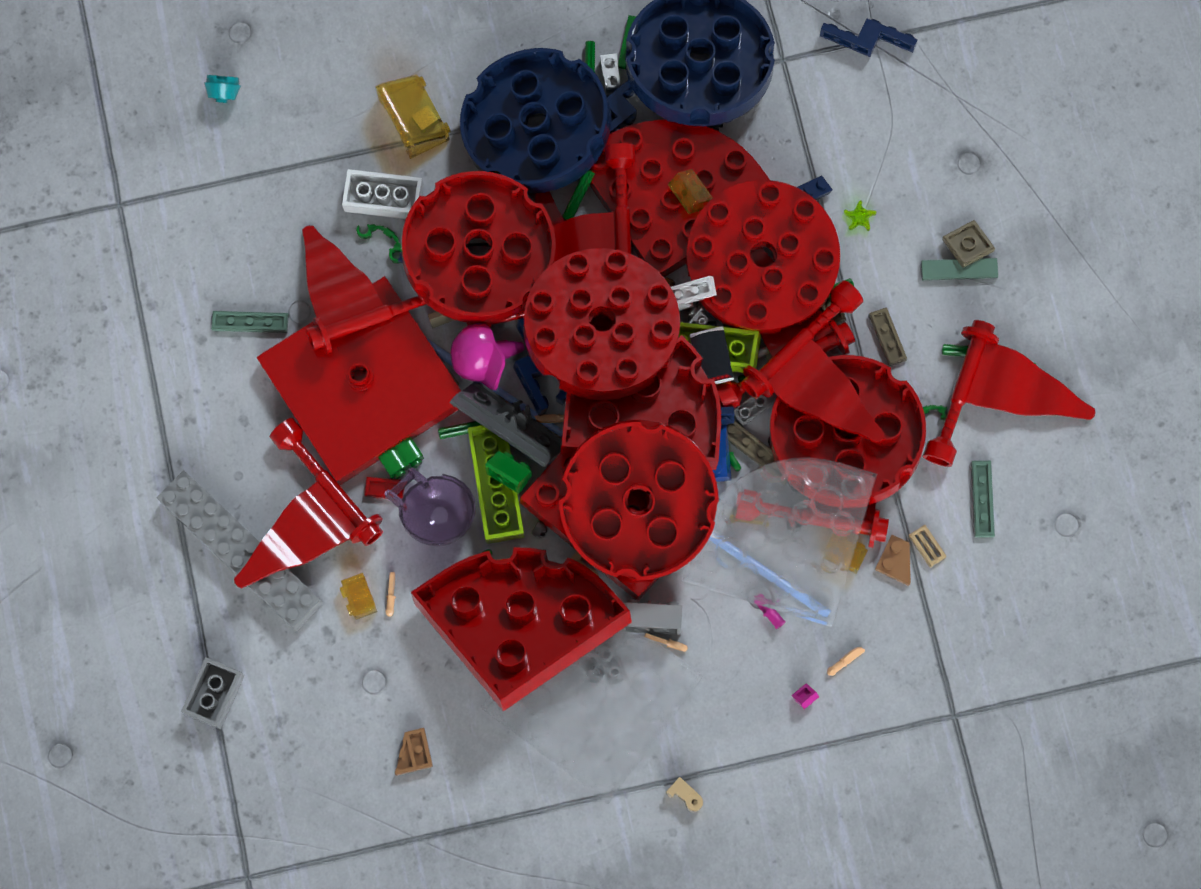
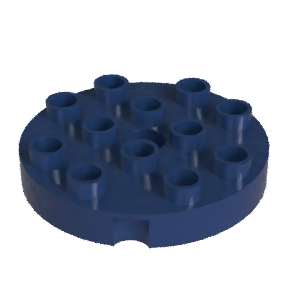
[625,0,775,126]
[460,48,611,194]

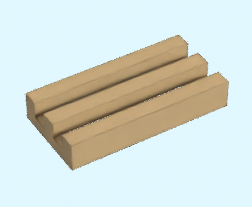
[909,525,947,568]

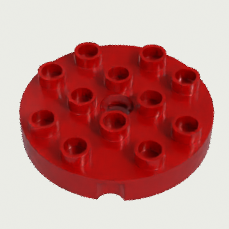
[402,171,556,323]
[686,180,840,334]
[524,248,680,400]
[770,355,926,508]
[559,420,719,580]

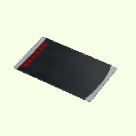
[690,326,734,384]

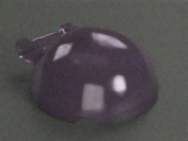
[384,468,476,547]

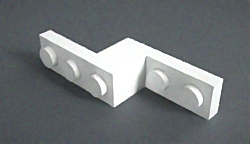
[671,276,717,311]

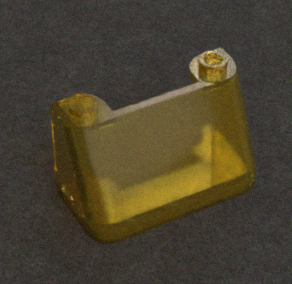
[375,74,451,159]

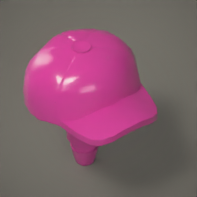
[451,323,524,390]

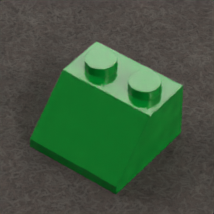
[485,451,532,494]

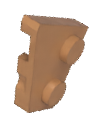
[875,535,911,586]
[395,728,433,776]

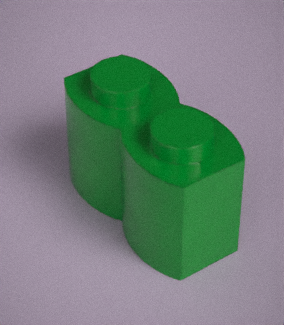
[378,437,424,479]

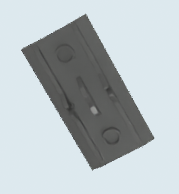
[450,382,562,467]

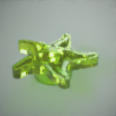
[844,200,877,231]

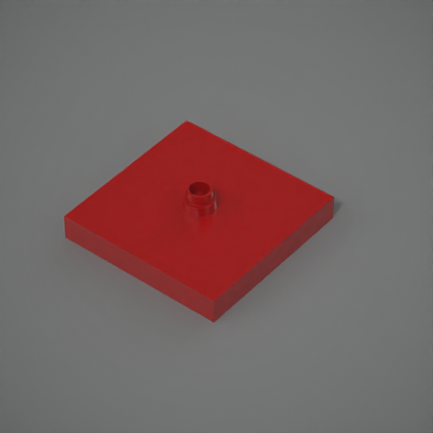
[256,276,461,486]

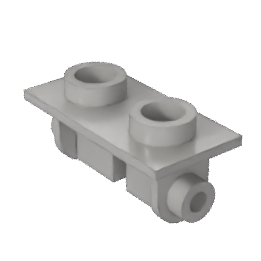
[687,300,708,325]

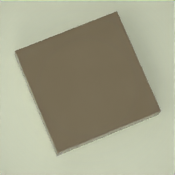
[942,220,995,268]

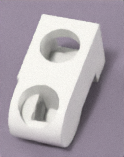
[600,53,620,90]

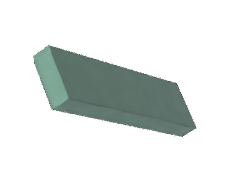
[921,258,998,280]
[211,311,289,333]
[971,460,995,537]

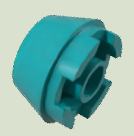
[204,75,241,103]

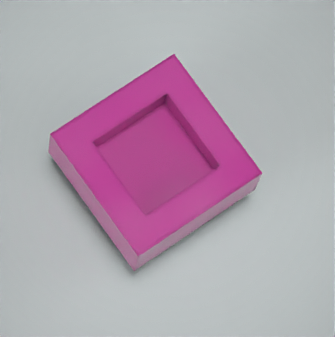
[791,683,819,709]

